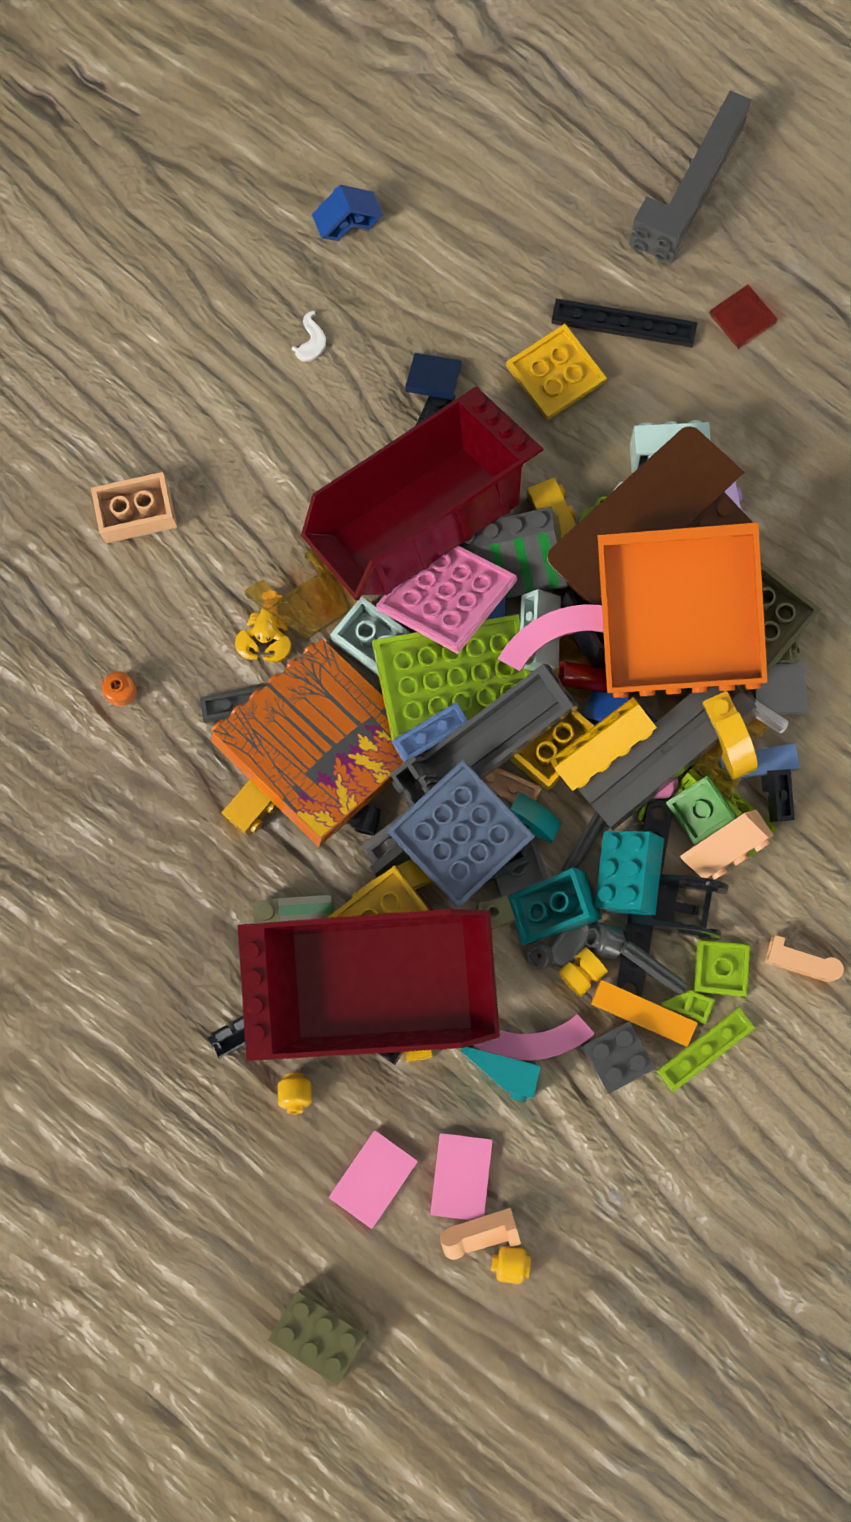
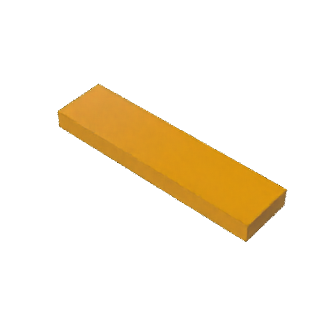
[590,979,697,1047]

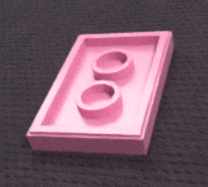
[328,1130,418,1229]
[430,1133,492,1220]

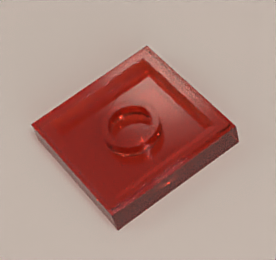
[709,284,778,349]

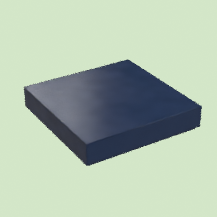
[405,353,462,400]

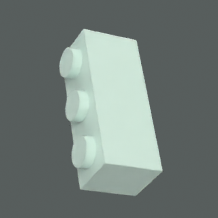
[520,589,561,671]

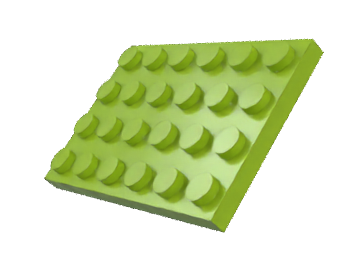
[372,614,531,740]

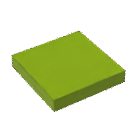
[694,939,751,997]

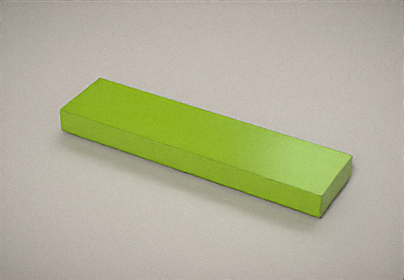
[656,1007,755,1093]

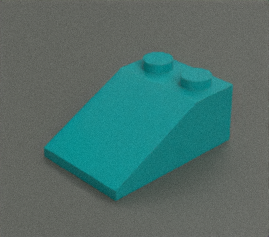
[508,868,602,945]
[461,1047,541,1103]

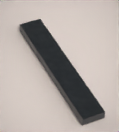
[551,299,698,348]

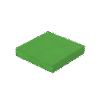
[666,774,738,845]

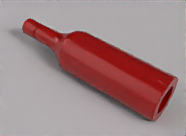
[558,661,607,692]

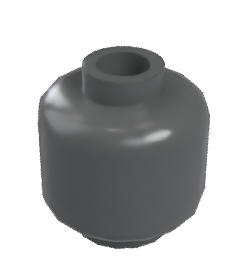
[586,923,626,960]

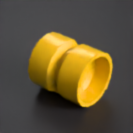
[558,947,608,997]

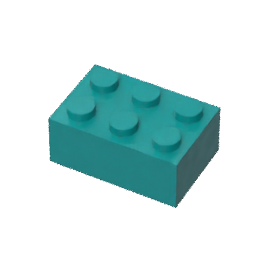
[595,831,664,915]

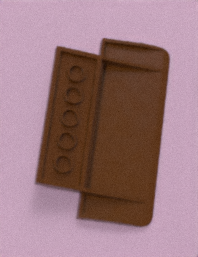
[547,426,753,605]

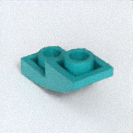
[510,792,562,844]

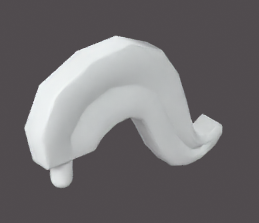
[292,311,327,362]

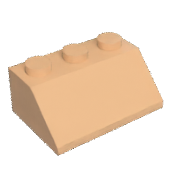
[680,809,774,880]

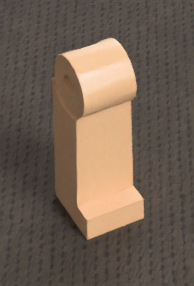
[764,935,844,982]
[440,1208,521,1260]

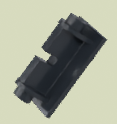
[208,1016,245,1058]

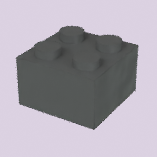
[581,1021,655,1095]

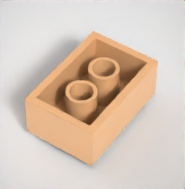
[91,472,177,543]

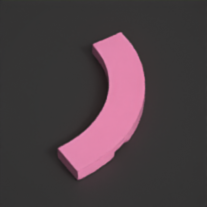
[498,605,604,672]
[472,1014,595,1061]

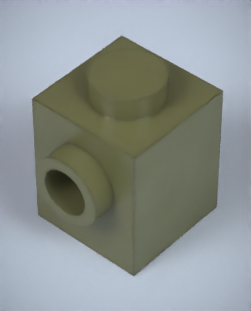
[477,895,515,930]

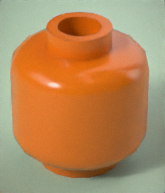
[101,671,137,707]

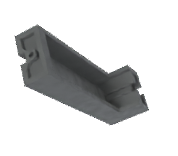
[629,90,752,264]
[390,664,579,809]
[577,685,757,831]

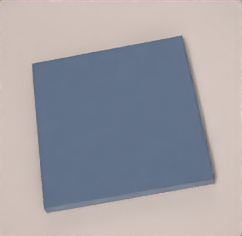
[386,760,535,908]

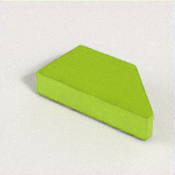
[660,990,715,1024]

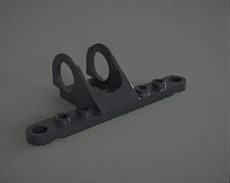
[616,800,729,997]

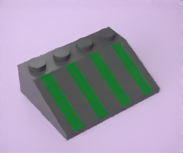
[458,507,568,600]

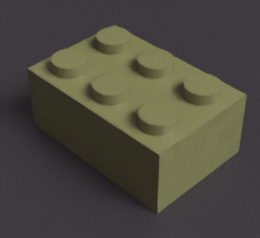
[268,1288,369,1386]

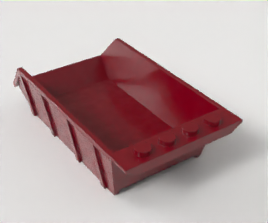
[301,386,544,600]
[237,909,500,1061]

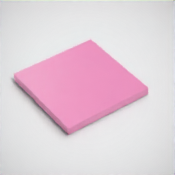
[376,546,517,654]

